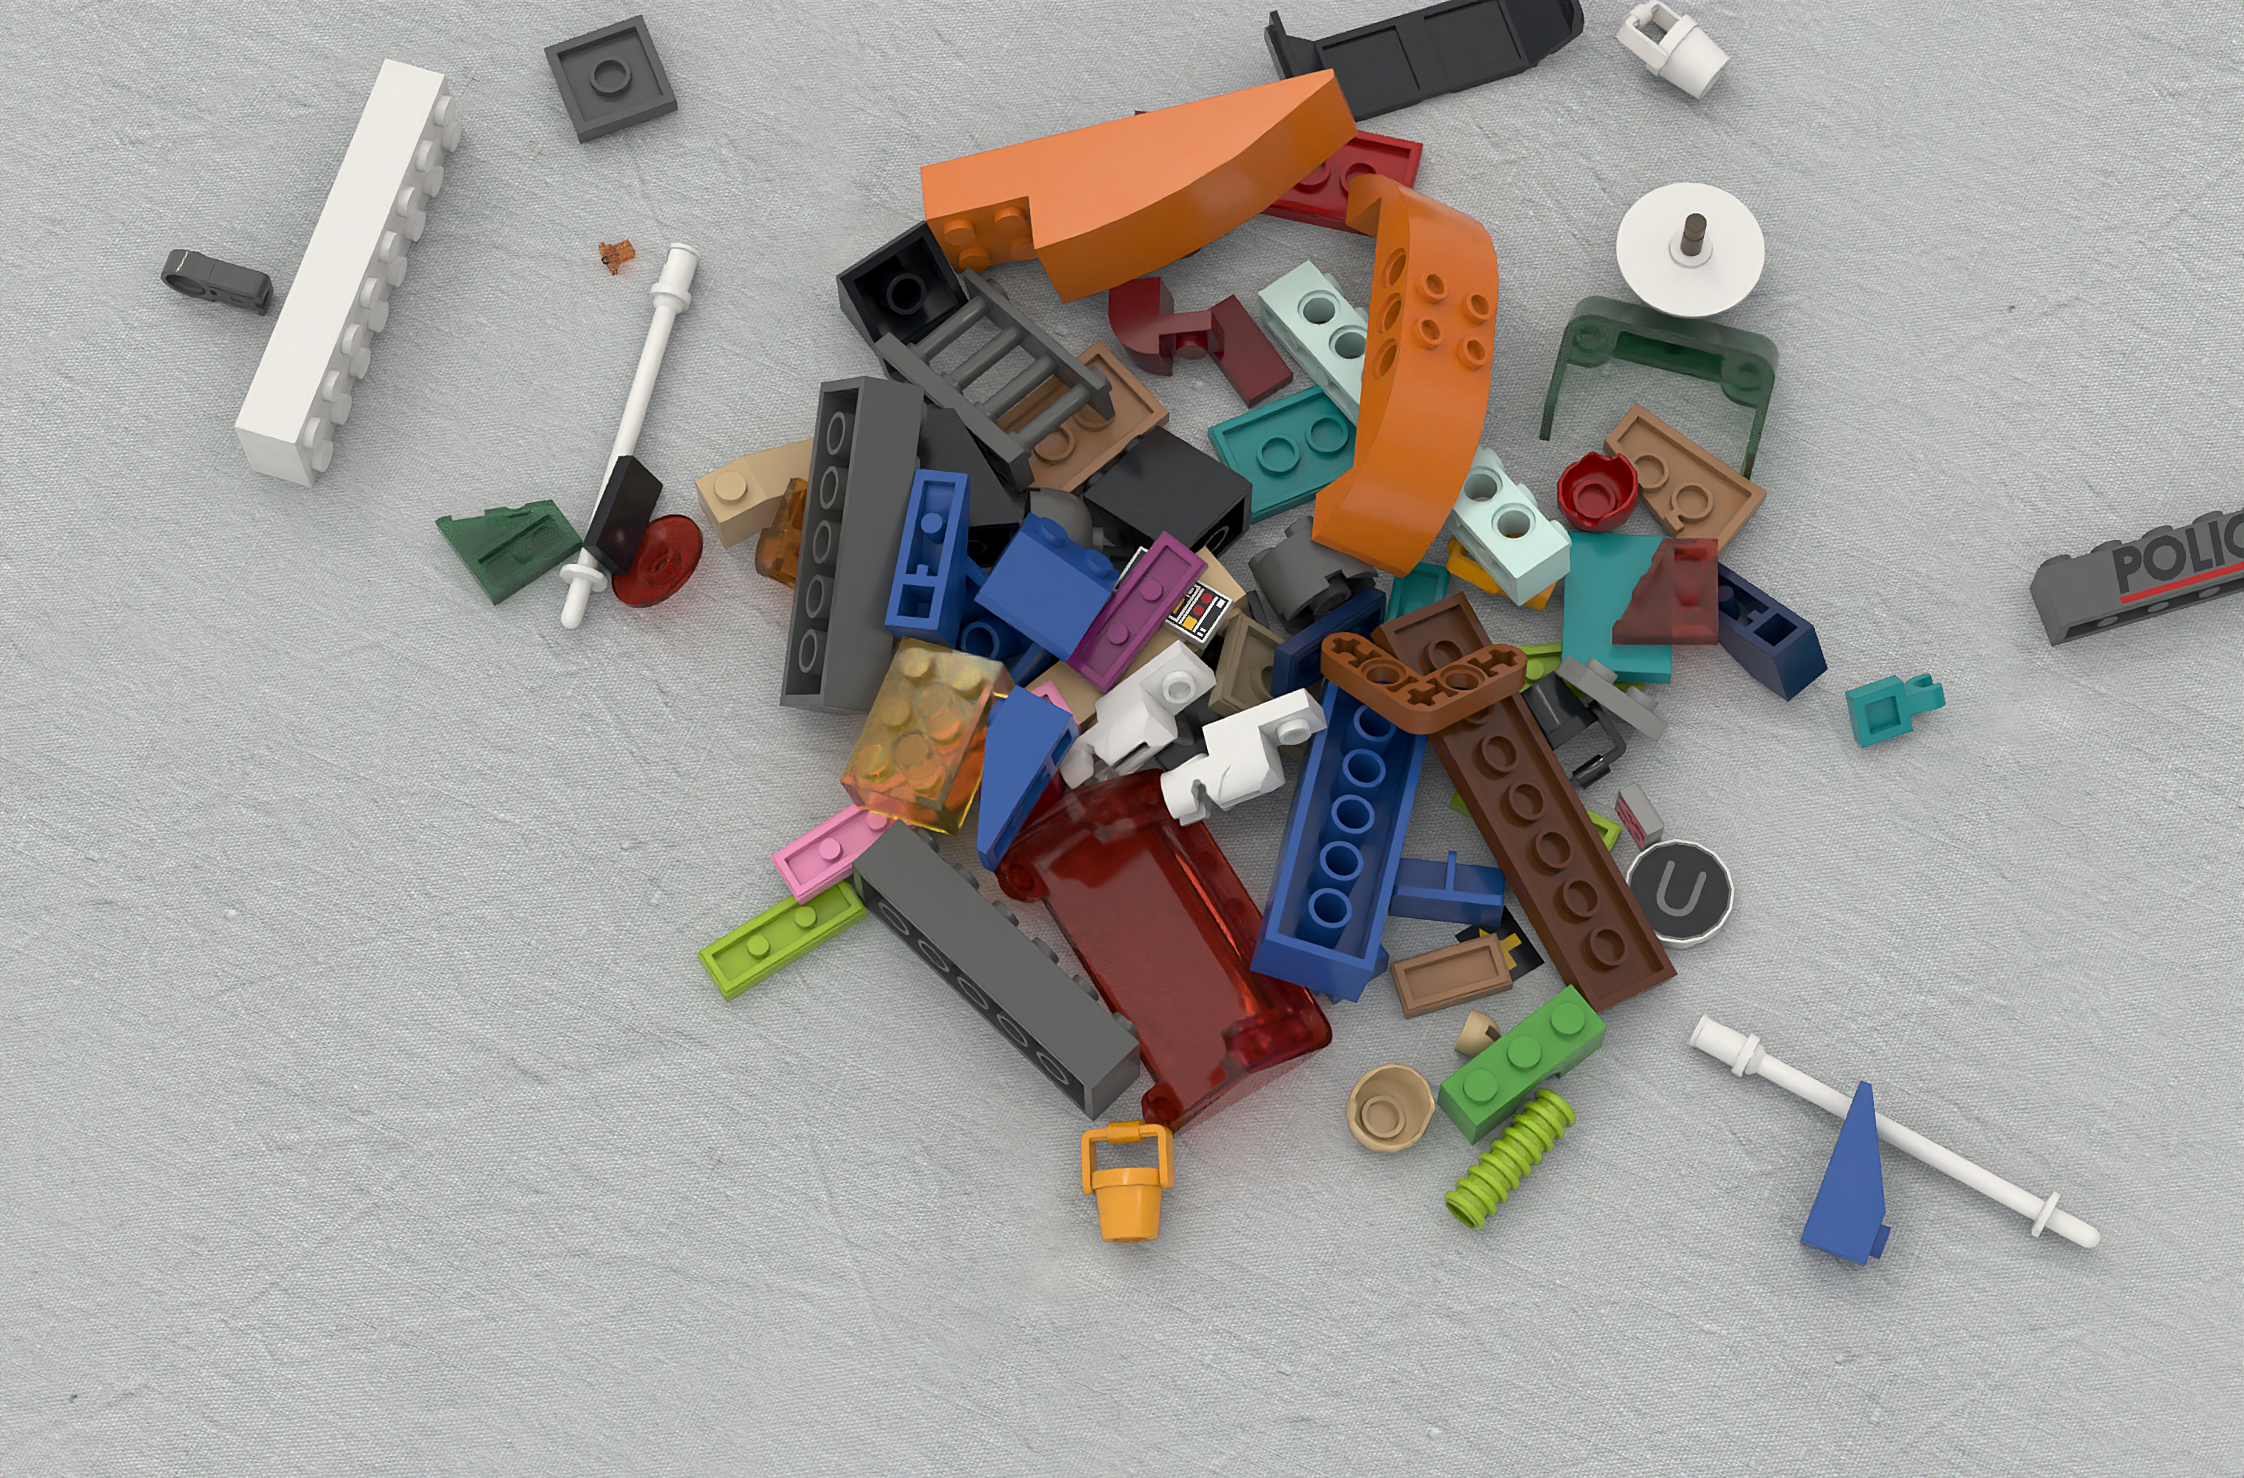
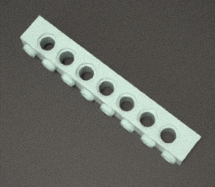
[1257,260,1572,607]

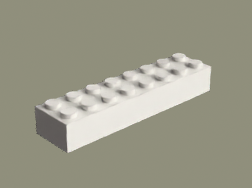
[234,58,462,488]

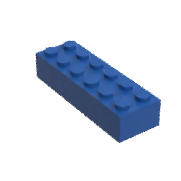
[1249,678,1428,1003]

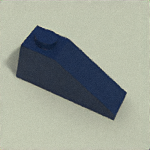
[1673,560,1828,702]

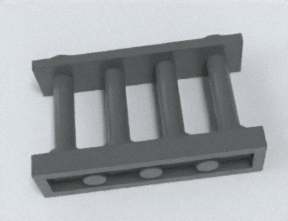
[873,267,1116,494]

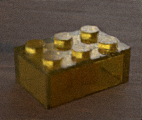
[840,636,1015,837]

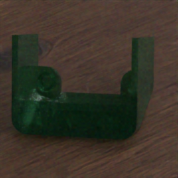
[1539,296,1779,480]

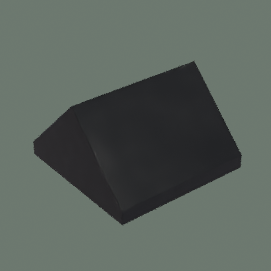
[836,220,969,356]

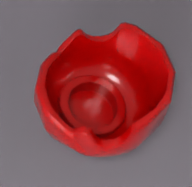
[1557,451,1638,533]

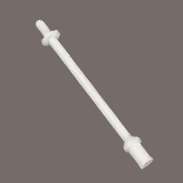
[559,243,701,629]
[1688,1013,2101,1248]

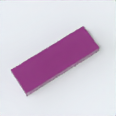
[1066,530,1209,694]

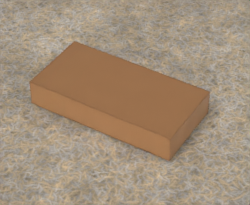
[1390,933,1513,1020]

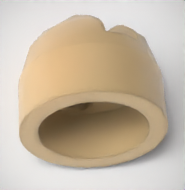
[1454,1009,1501,1057]

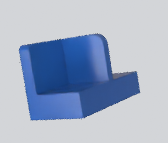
[1390,851,1505,927]

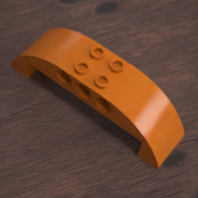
[1311,173,1499,579]

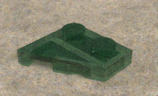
[435,499,583,606]

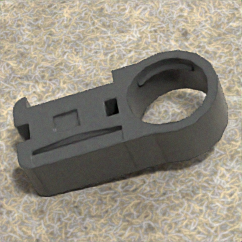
[161,249,274,316]

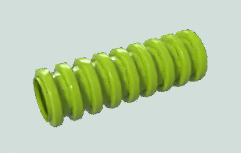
[1444,1088,1577,1230]

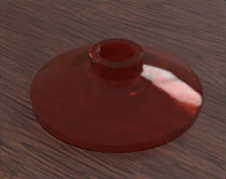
[611,514,703,608]

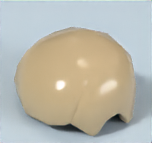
[1345,1063,1435,1154]

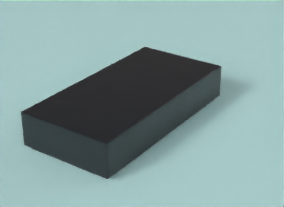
[582,455,663,575]

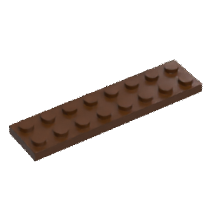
[1370,591,1678,1015]

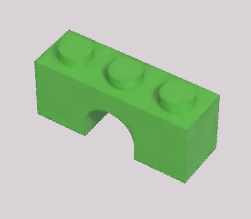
[1437,984,1607,1146]

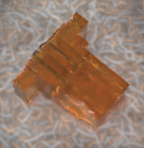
[598,239,635,276]

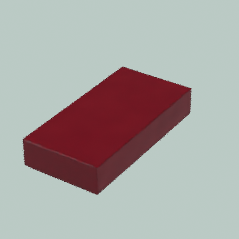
[1208,294,1293,408]

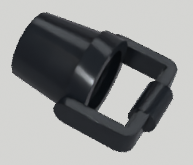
[1520,671,1626,790]

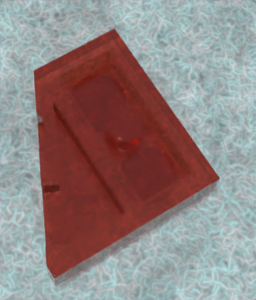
[1612,538,1718,645]

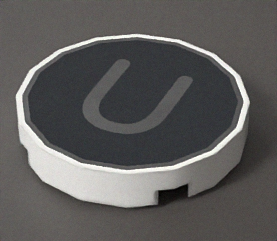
[1625,839,1735,950]

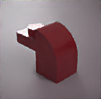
[1108,277,1225,376]

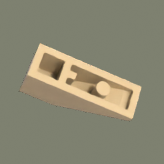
[695,437,814,549]

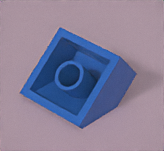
[974,511,1121,663]

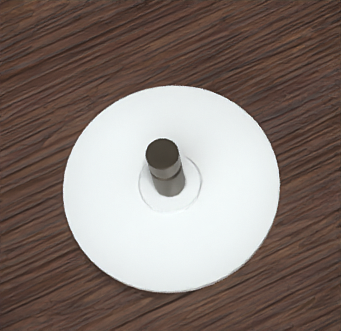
[1616,182,1765,320]

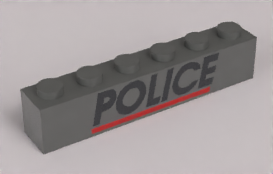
[2029,507,2244,647]

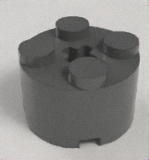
[1248,516,1379,634]

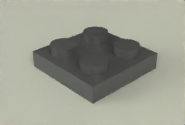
[544,14,678,144]

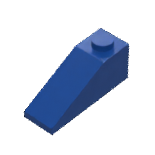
[884,469,971,651]
[976,685,1079,873]
[1799,1080,1891,1267]

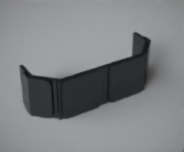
[1264,0,1585,123]

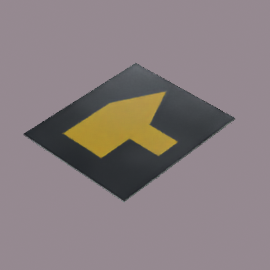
[1454,906,1545,982]

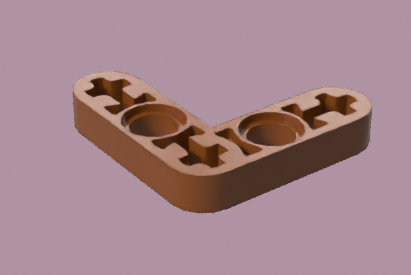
[1320,632,1528,735]

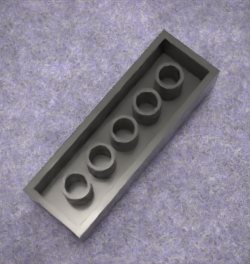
[779,376,927,715]
[852,818,1140,1122]

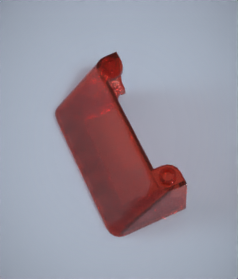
[994,768,1333,1139]

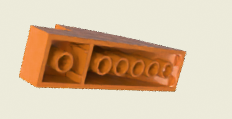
[920,68,1358,304]

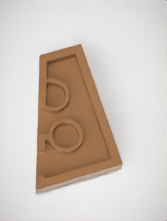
[1602,403,1767,577]

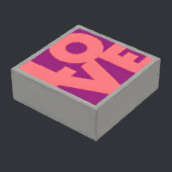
[1614,782,1665,852]

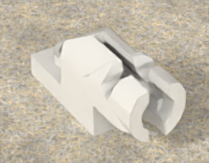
[1059,640,1217,805]
[1160,688,1328,826]

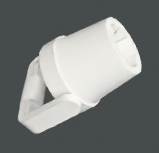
[1616,0,1731,100]

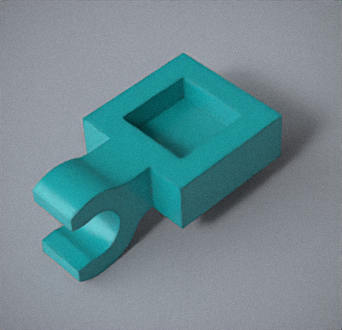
[1845,673,1946,748]

